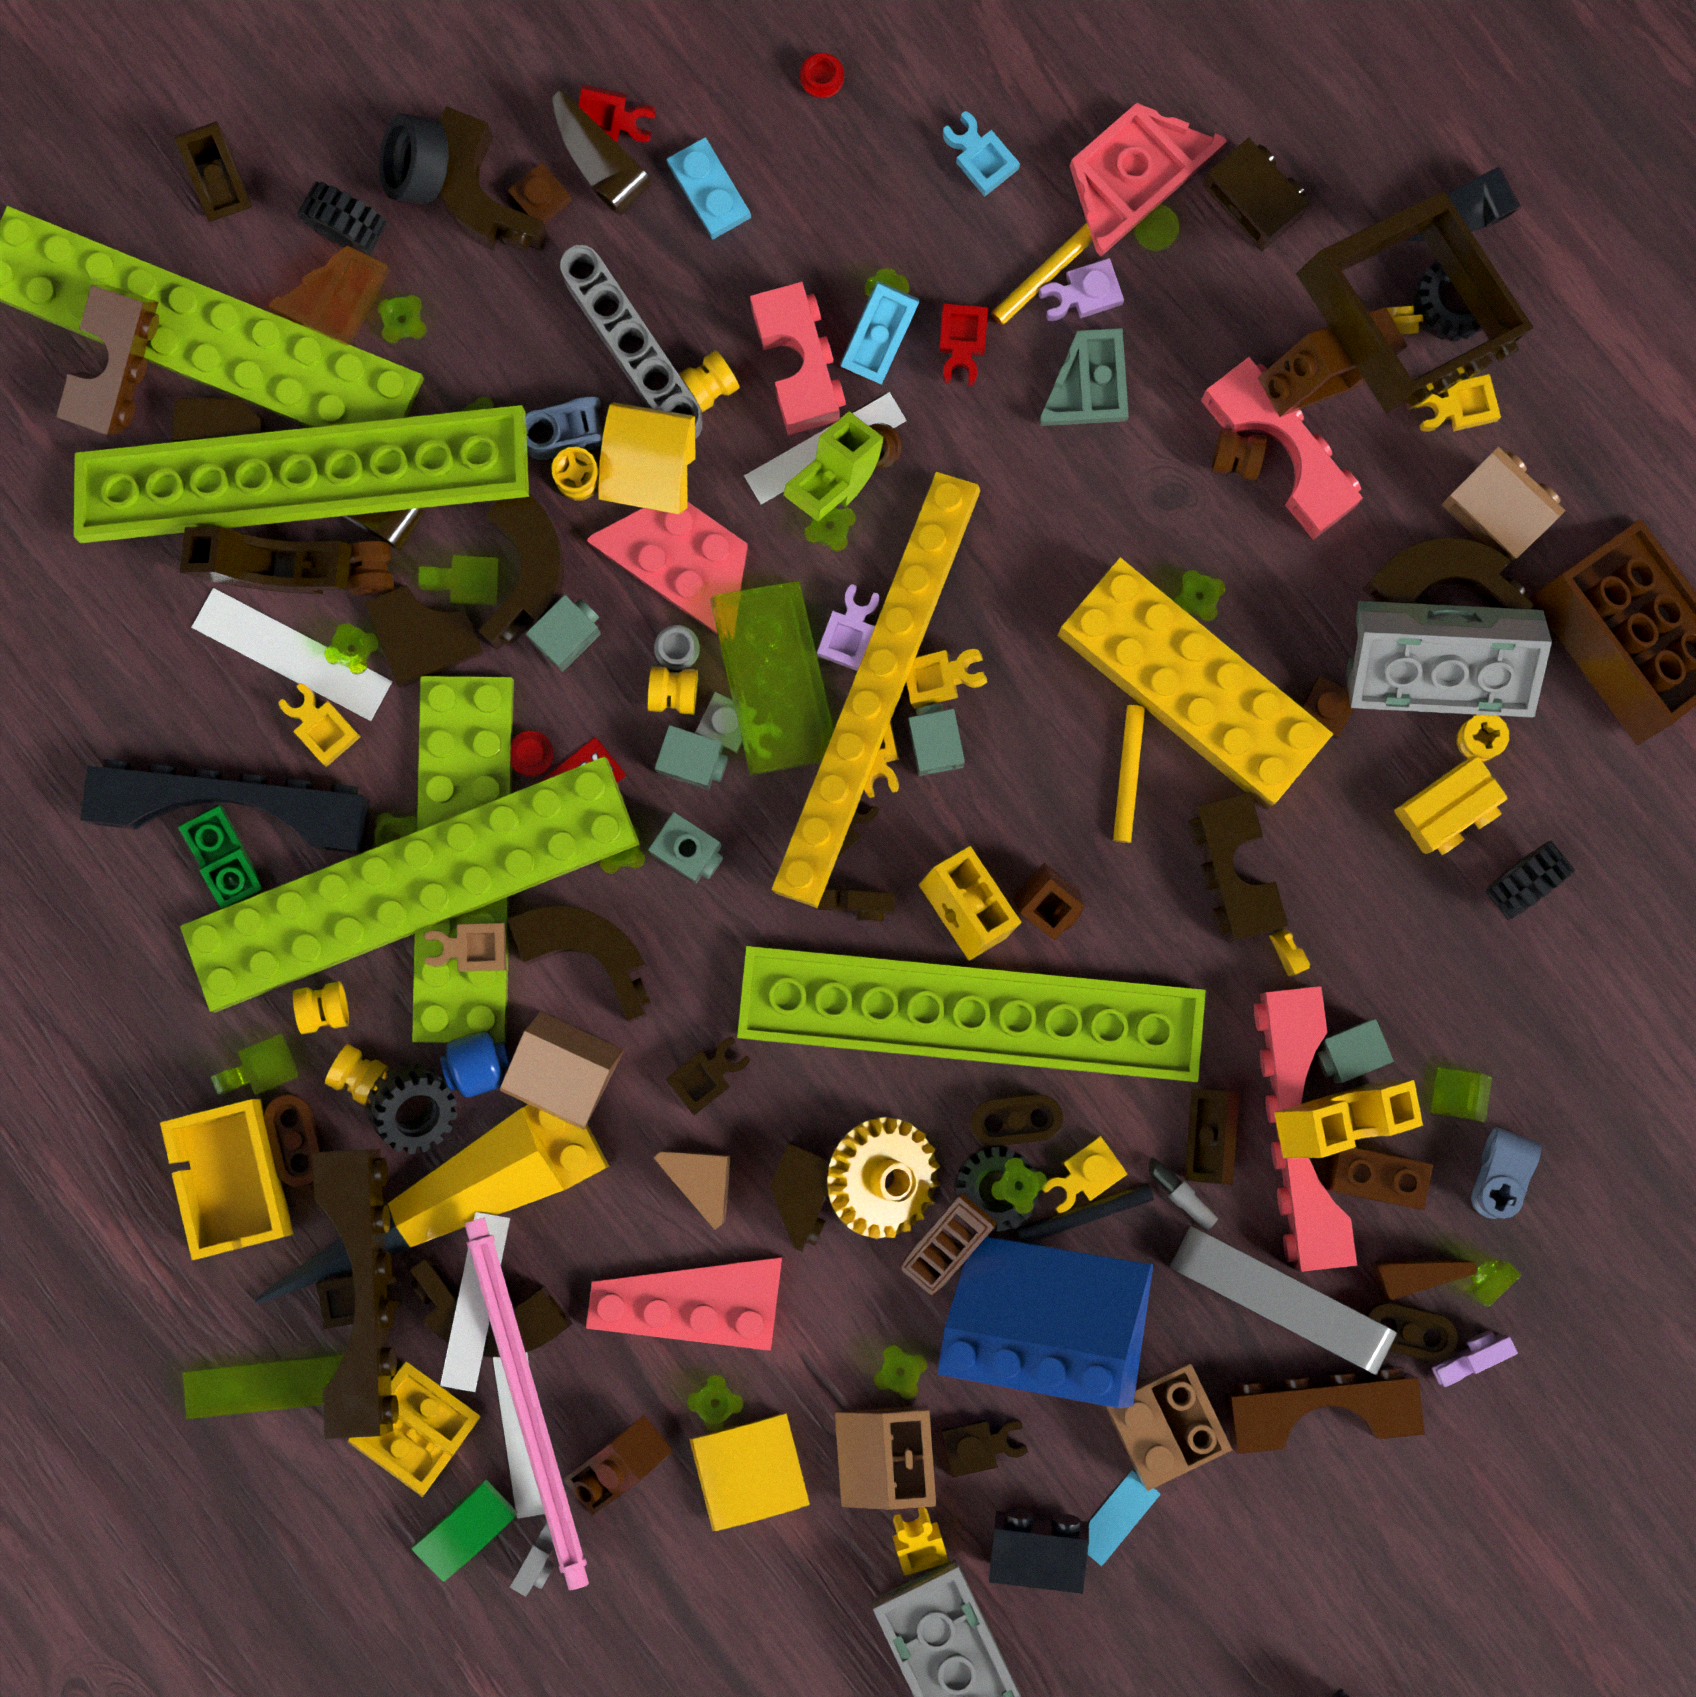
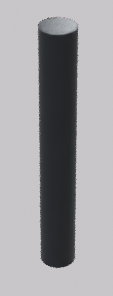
[1017,1183,1154,1244]

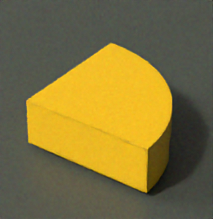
[1269,929,1310,977]

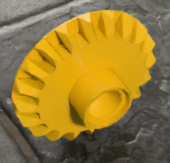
[827,1117,941,1239]

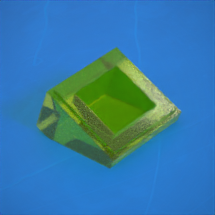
[1431,1067,1492,1122]

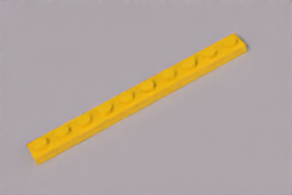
[771,472,981,908]

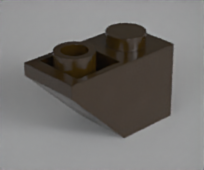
[770,1143,830,1252]

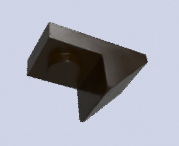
[174,121,252,222]

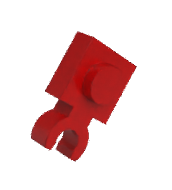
[578,84,656,142]
[939,304,988,386]

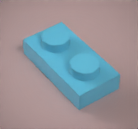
[667,137,751,240]
[840,280,919,385]

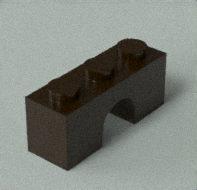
[1188,792,1288,942]

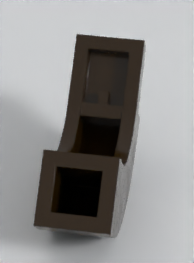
[439,106,548,251]
[479,493,564,650]
[180,526,352,594]
[1362,538,1534,609]
[507,906,651,1023]
[410,1257,573,1357]

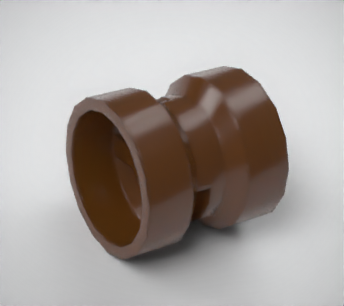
[1211,428,1267,482]
[347,541,394,595]

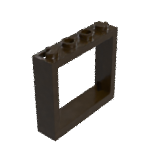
[1296,191,1534,414]

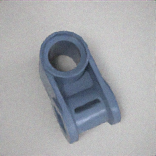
[526,397,603,460]
[1471,1127,1542,1219]

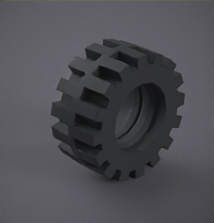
[366,1063,457,1154]

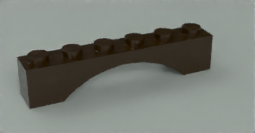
[313,1149,399,1439]

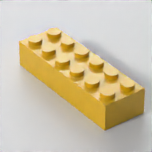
[1057,557,1333,810]

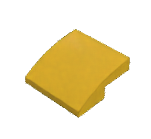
[599,402,695,514]
[348,1361,481,1497]
[689,1413,810,1531]

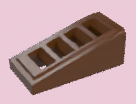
[900,1193,997,1296]
[1371,1259,1478,1300]

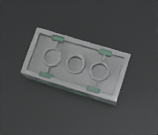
[1345,601,1552,717]
[872,1559,1022,1697]

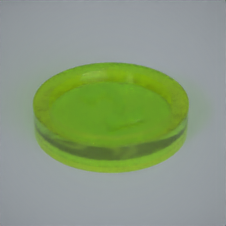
[1134,205,1179,251]

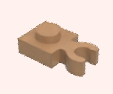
[424,923,507,972]

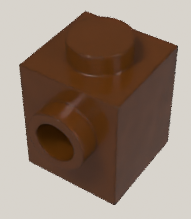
[1014,862,1085,941]

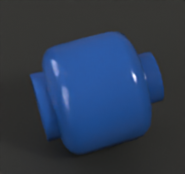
[440,1031,511,1098]

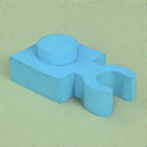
[943,111,1020,197]

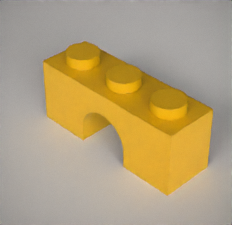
[1274,1080,1423,1158]

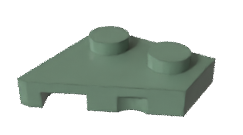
[1040,328,1129,426]

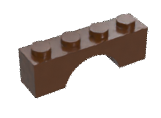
[1225,1367,1425,1454]

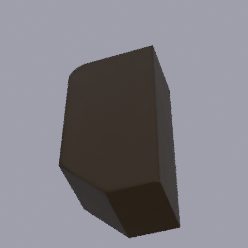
[173,398,266,442]

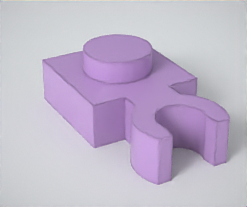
[1039,258,1124,321]
[817,584,879,671]
[1431,1330,1518,1387]

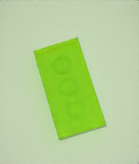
[710,581,834,776]

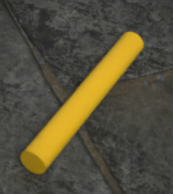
[991,223,1093,326]
[1113,705,1145,843]

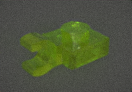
[419,555,499,606]
[211,1034,300,1095]

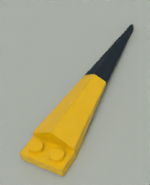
[255,1104,610,1303]

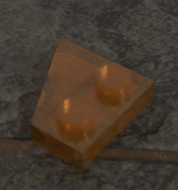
[269,246,390,347]

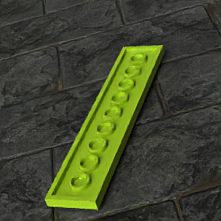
[0,206,424,428]
[74,405,529,543]
[180,757,640,1013]
[737,946,1206,1082]

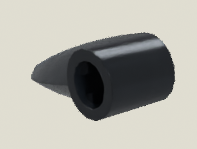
[1405,167,1521,241]

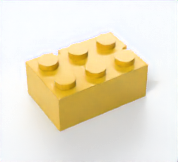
[160,1099,294,1260]

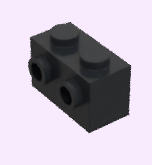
[989,1508,1089,1594]

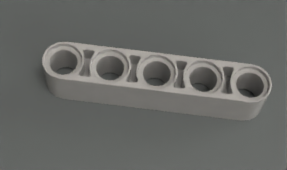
[560,245,702,439]
[1169,1226,1397,1375]

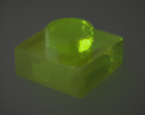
[1465,1259,1522,1308]

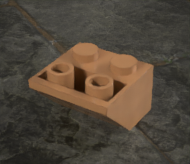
[1441,446,1566,567]
[1105,1363,1233,1491]
[835,1405,936,1510]

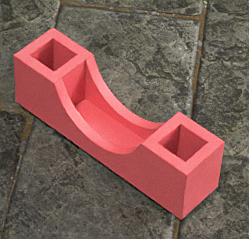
[1201,357,1363,540]

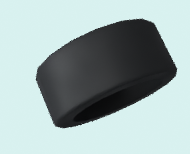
[379,113,449,205]

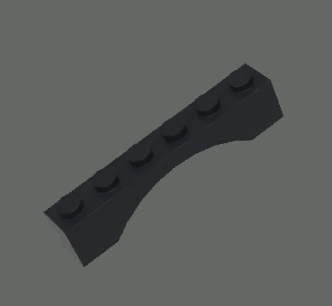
[80,759,370,854]

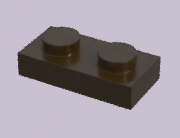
[1185,1088,1240,1185]

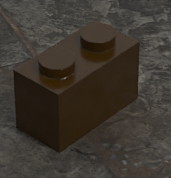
[1203,137,1309,251]

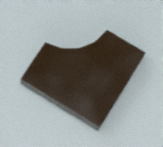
[365,585,484,687]

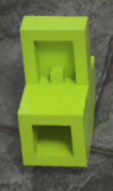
[783,411,884,522]

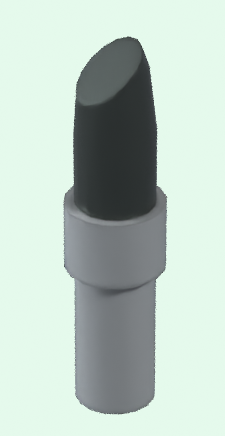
[1148,1157,1218,1231]

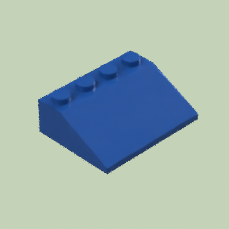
[938,1237,1153,1408]

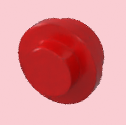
[800,53,844,99]
[510,731,554,777]

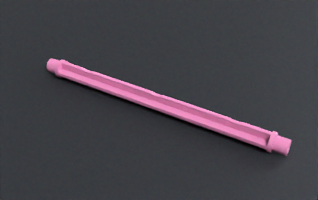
[464,1217,589,1590]

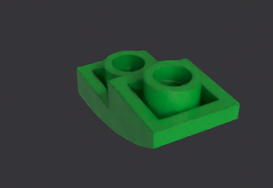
[178,803,263,909]
[411,1479,518,1582]

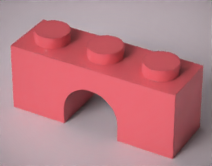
[750,282,846,435]

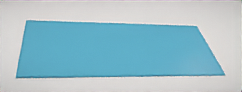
[1088,1470,1161,1566]

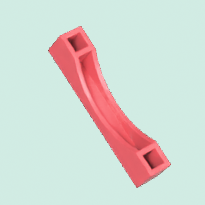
[1254,986,1357,1272]

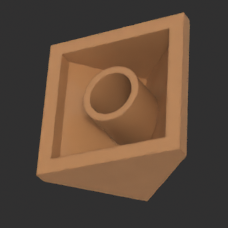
[500,1012,624,1130]
[654,1151,731,1230]

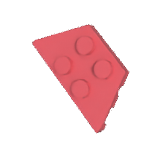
[1069,103,1227,257]
[587,501,748,644]

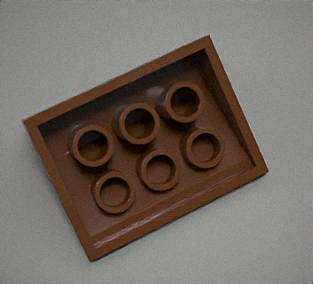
[1529,519,1696,746]

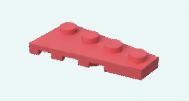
[586,1257,782,1351]

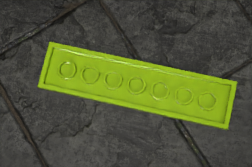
[412,676,514,1043]

